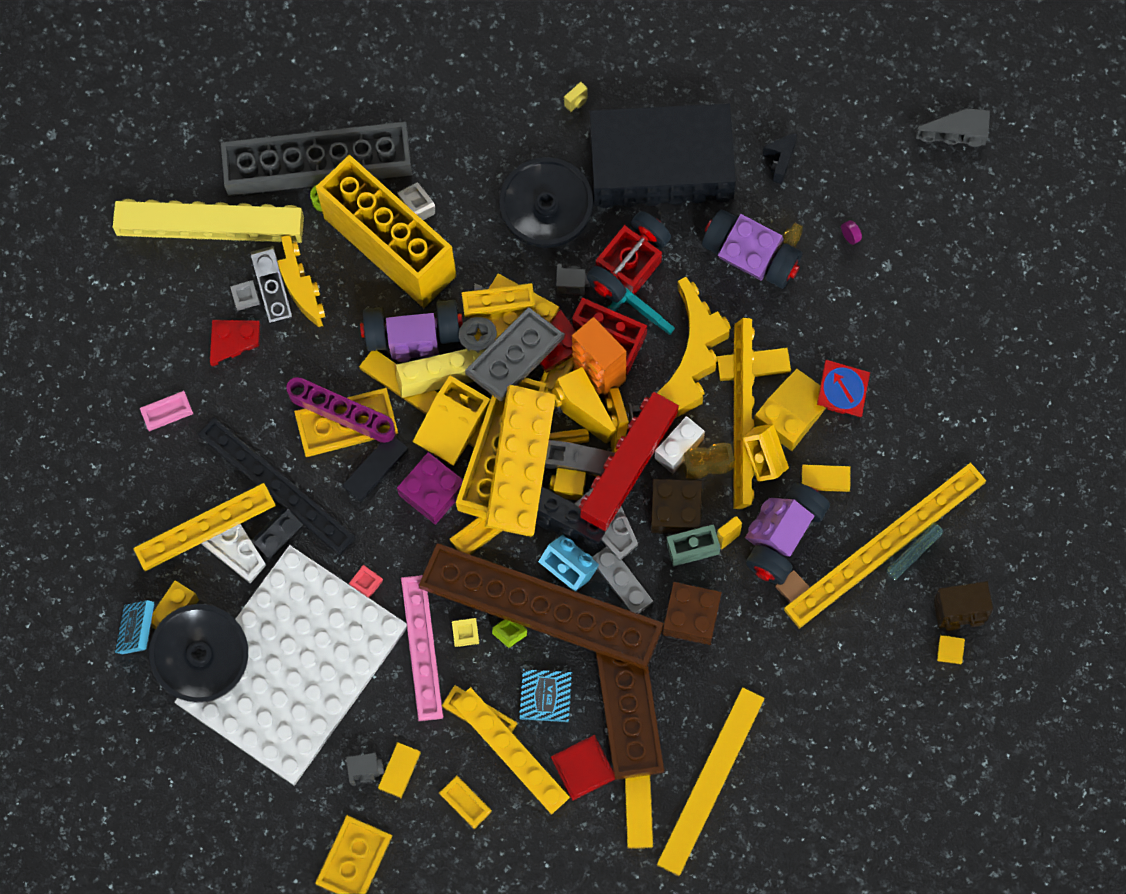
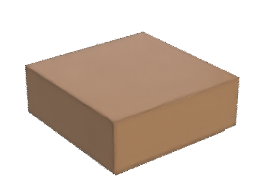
[776,570,810,603]

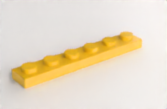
[133,483,276,571]
[452,687,570,814]

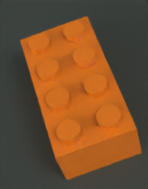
[572,317,626,399]

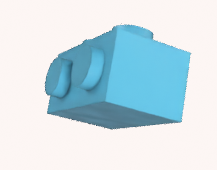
[538,535,599,592]

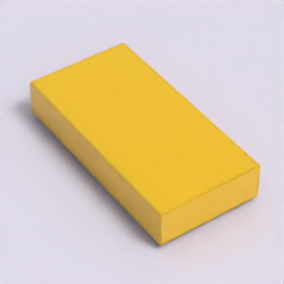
[801,465,850,492]
[450,517,502,555]
[717,517,742,550]
[378,743,421,798]
[439,776,492,829]

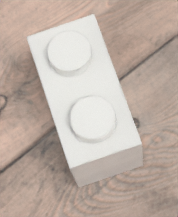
[655,416,705,474]

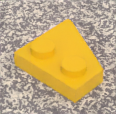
[604,388,629,453]

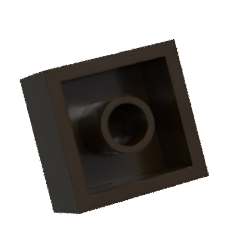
[651,479,702,534]
[934,581,993,631]

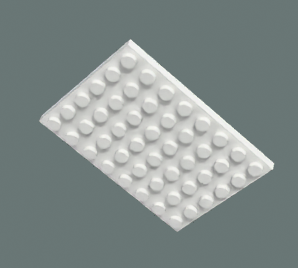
[175,545,407,786]

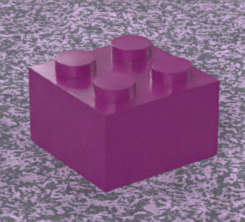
[397,452,463,525]

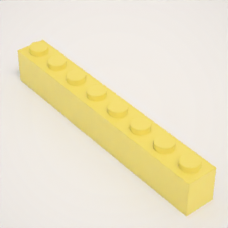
[113,199,304,243]

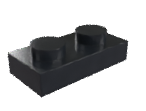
[251,507,303,559]

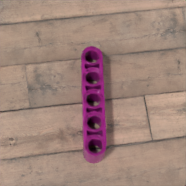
[286,377,396,443]

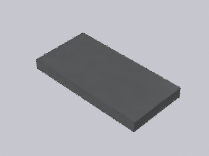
[465,307,565,402]

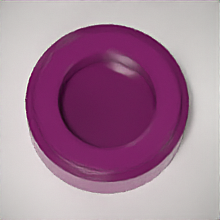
[841,220,862,245]

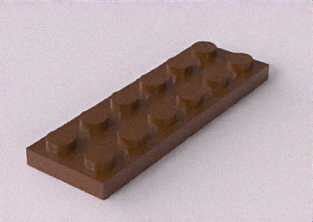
[596,652,664,780]

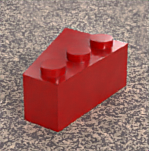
[572,297,647,375]

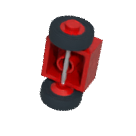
[586,211,671,302]

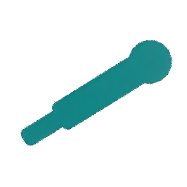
[608,287,675,335]

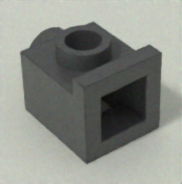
[556,264,590,295]
[346,753,384,786]

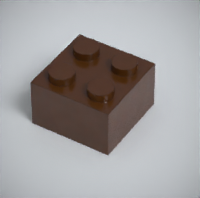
[663,582,722,645]

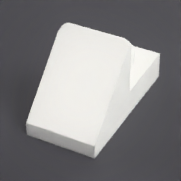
[397,182,435,220]

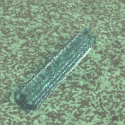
[887,523,943,580]

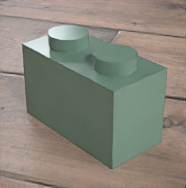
[666,524,720,567]

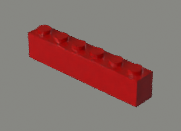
[579,392,679,531]

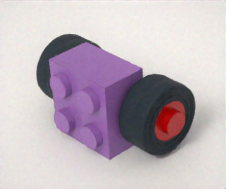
[702,209,802,289]
[360,300,463,362]
[745,483,830,585]

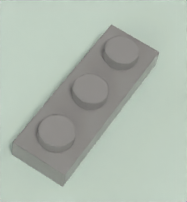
[592,547,653,614]

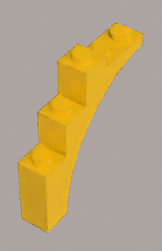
[641,277,731,418]

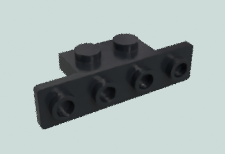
[536,486,609,544]

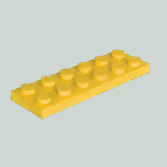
[485,385,556,537]

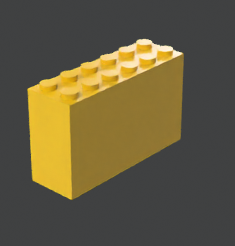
[316,155,456,308]

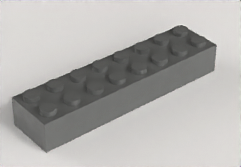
[221,122,412,196]

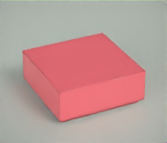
[349,565,383,598]

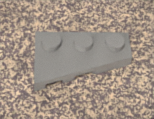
[575,488,638,561]

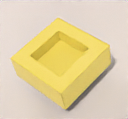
[564,82,587,112]
[452,618,479,647]

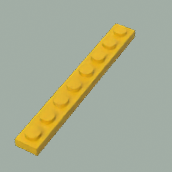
[733,318,755,509]

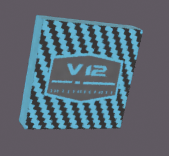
[115,600,154,654]
[520,669,572,722]

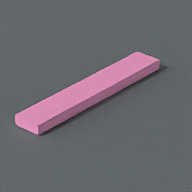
[401,575,443,721]

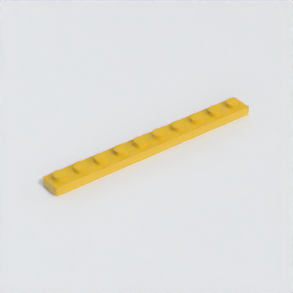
[784,462,986,629]

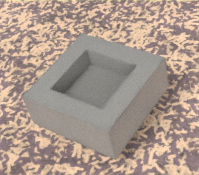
[230,280,260,311]

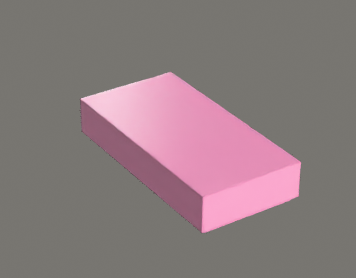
[140,391,193,431]

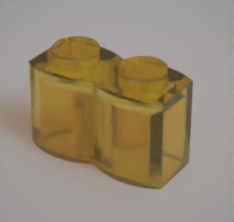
[683,443,734,479]

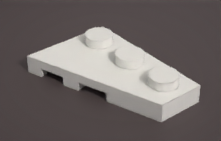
[201,524,266,583]

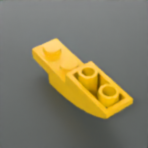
[277,235,325,327]

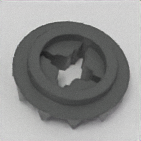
[459,317,497,353]

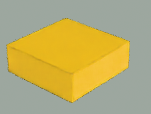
[937,635,965,664]

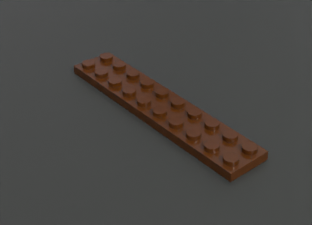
[419,543,664,669]

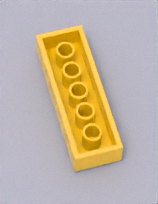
[456,378,548,519]

